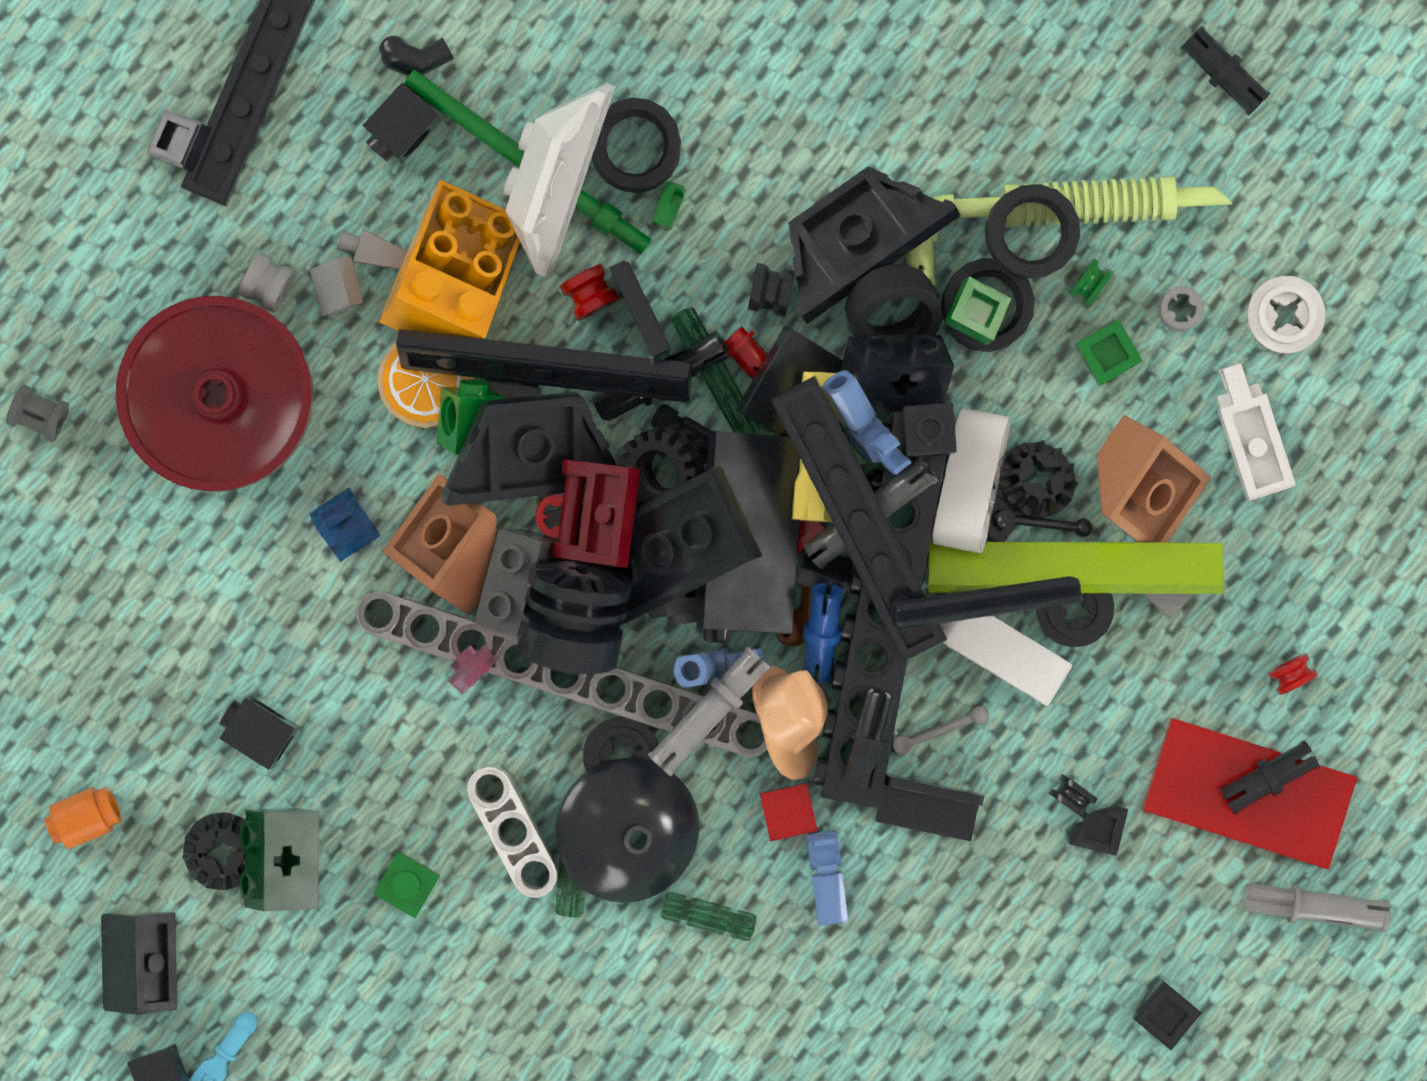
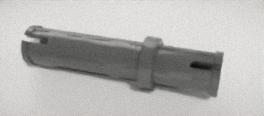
[803,456,938,569]

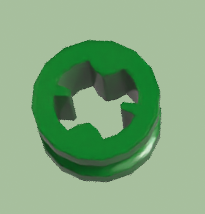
[1069,258,1114,308]

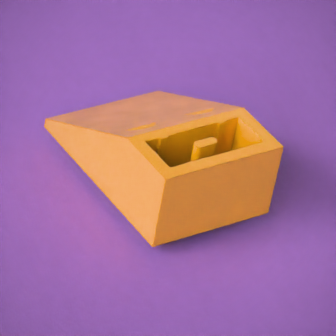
[379,179,520,339]

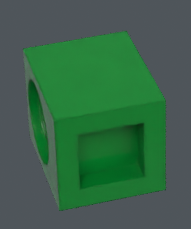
[437,379,505,455]

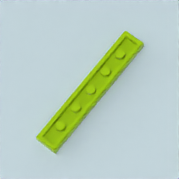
[928,541,1224,594]

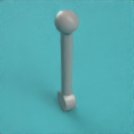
[893,706,989,755]

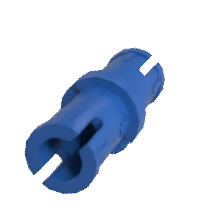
[802,583,843,683]

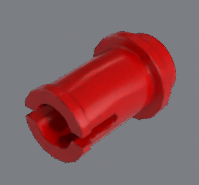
[725,326,768,380]

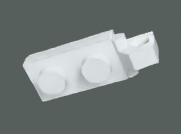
[1216,363,1296,501]

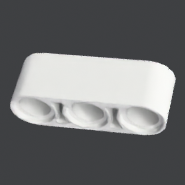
[932,408,1011,554]
[941,616,1073,707]
[467,765,559,898]

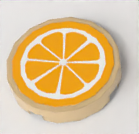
[377,342,475,429]

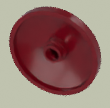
[116,296,314,492]

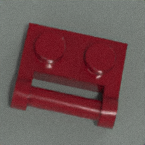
[551,459,640,567]

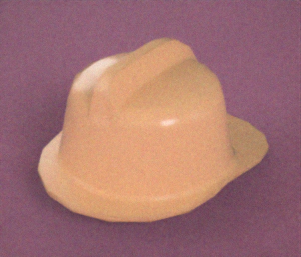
[752,666,828,780]

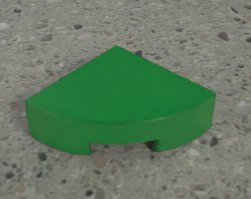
[652,181,686,231]

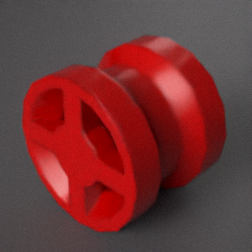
[559,264,620,321]

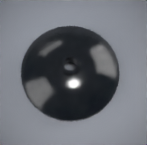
[555,758,699,903]

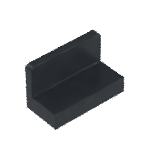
[875,773,985,841]
[101,912,177,1015]

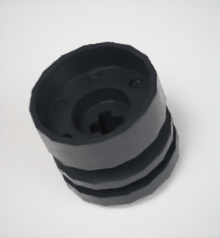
[516,559,632,674]

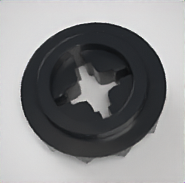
[1000,440,1078,517]
[1036,593,1114,647]
[583,717,659,772]
[182,812,245,890]

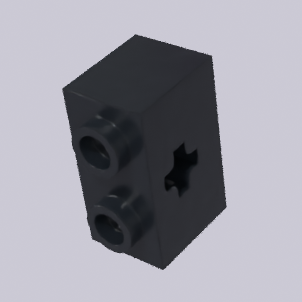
[840,334,954,413]

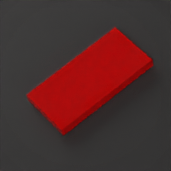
[1141,717,1358,870]

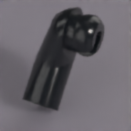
[379,35,454,76]

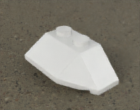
[504,83,615,277]

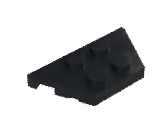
[789,167,961,324]
[442,392,617,506]

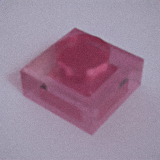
[448,645,500,695]

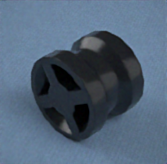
[747,263,794,318]

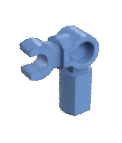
[822,370,911,475]
[674,648,765,688]
[806,830,848,925]

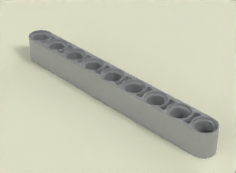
[356,591,767,757]

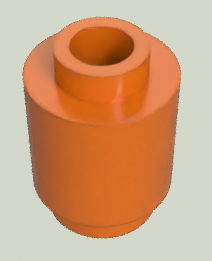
[45,786,122,850]

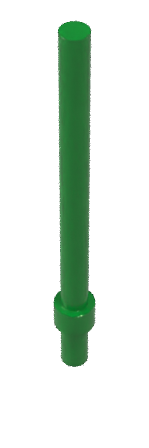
[404,70,652,255]

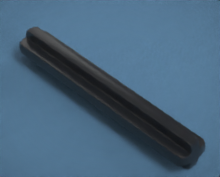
[891,576,1081,629]

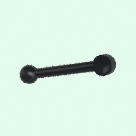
[994,508,1093,537]

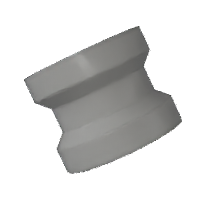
[238,252,296,313]

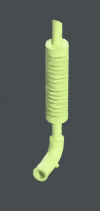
[905,176,1233,285]

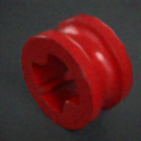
[535,494,563,538]
[1267,653,1318,695]

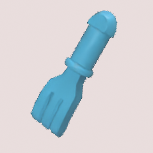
[189,1011,257,1081]

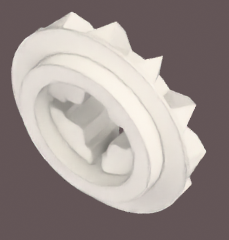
[1247,276,1325,354]

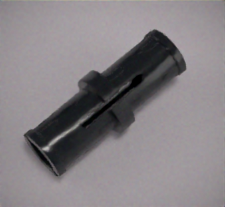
[1180,25,1271,116]
[1219,740,1320,815]

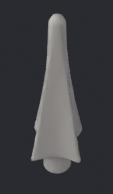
[336,229,407,270]

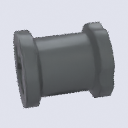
[6,385,69,443]

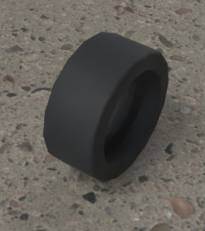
[592,97,681,193]
[985,184,1080,278]
[941,258,1035,352]
[844,265,943,336]

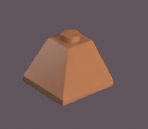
[1097,415,1211,542]
[383,473,497,615]

